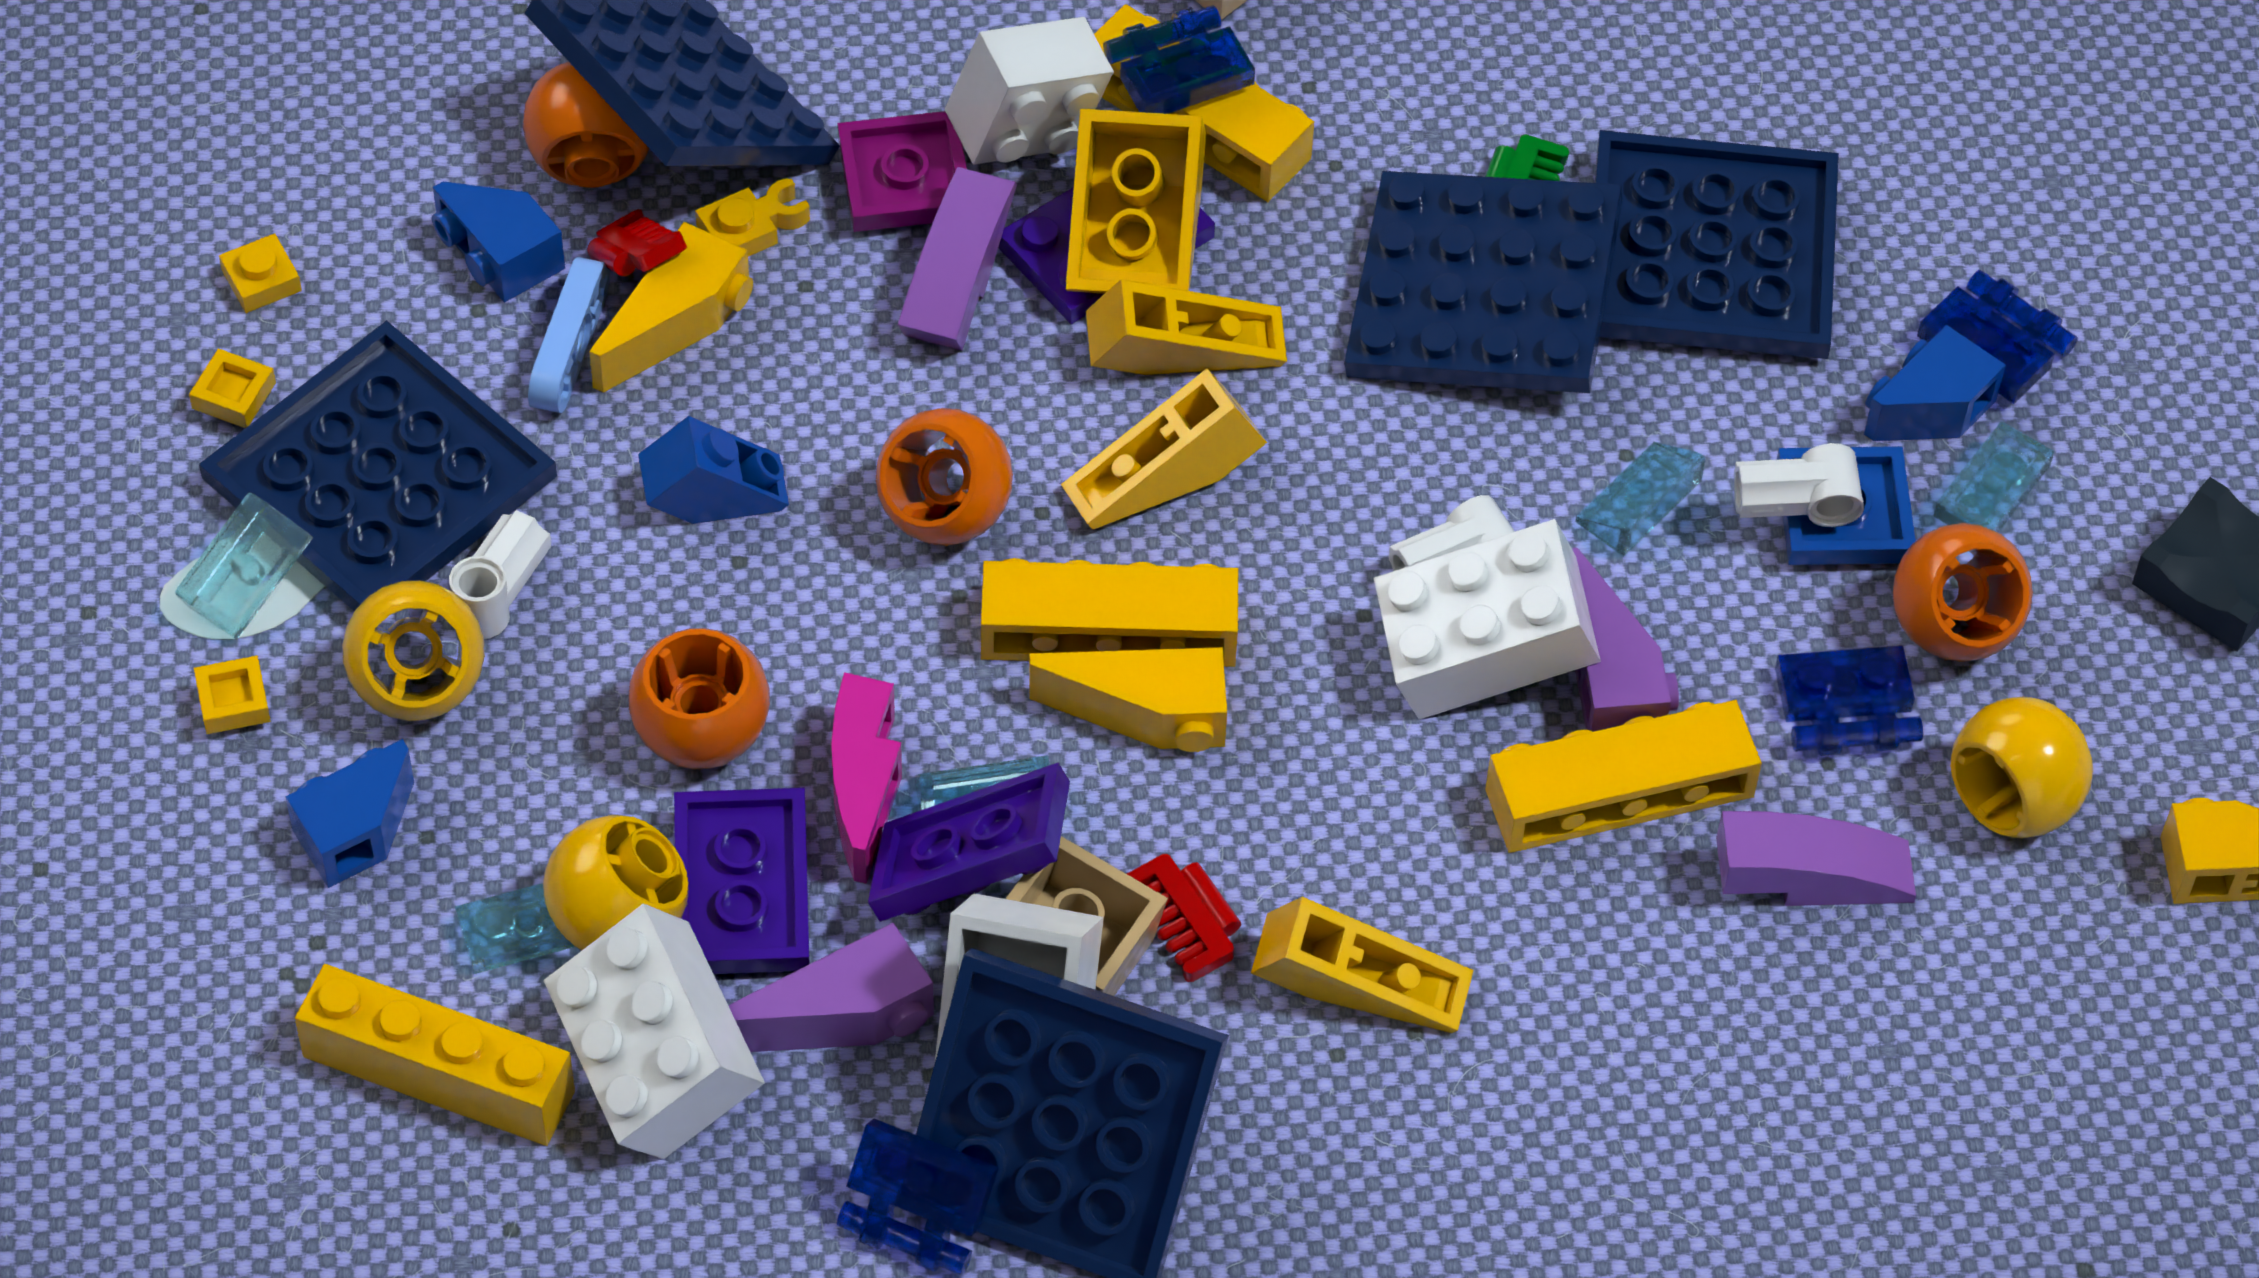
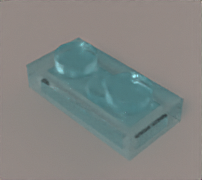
[1933,421,2055,533]
[455,883,575,974]

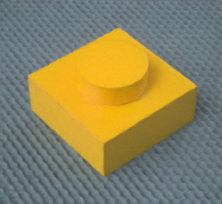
[219,233,302,313]
[189,348,276,428]
[194,655,271,734]

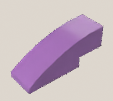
[897,167,1017,351]
[1716,811,1916,906]

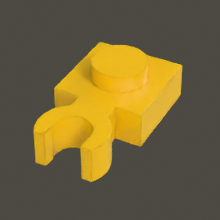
[695,179,810,257]

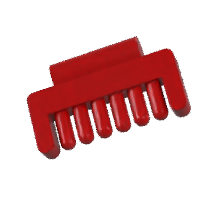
[587,209,687,276]
[1127,854,1241,982]

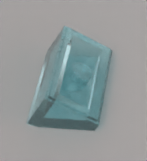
[1575,442,1706,557]
[175,493,313,640]
[914,755,1050,810]

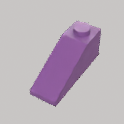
[1572,548,1679,732]
[728,923,934,1052]

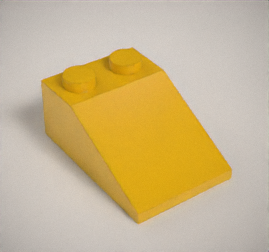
[1066,109,1206,294]

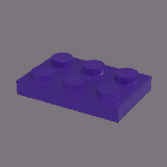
[998,187,1215,324]
[868,762,1070,922]
[674,787,810,974]

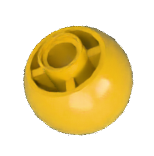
[342,580,485,721]
[1950,696,2093,838]
[543,815,688,950]

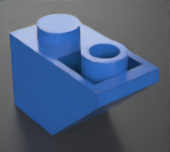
[431,181,565,303]
[1864,325,2006,441]
[638,416,789,524]
[285,739,414,888]

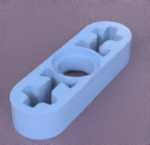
[528,257,610,413]

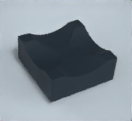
[2132,477,2259,652]

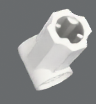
[1734,443,1864,527]
[1389,495,1515,571]
[449,510,551,639]

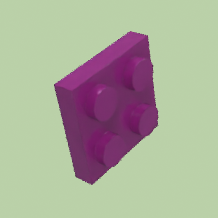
[837,111,967,232]

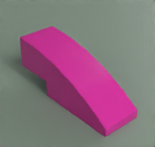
[831,672,902,884]

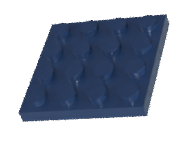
[524,0,840,166]
[1595,130,1839,359]
[1344,171,1623,393]
[199,320,557,611]
[898,948,1229,1278]

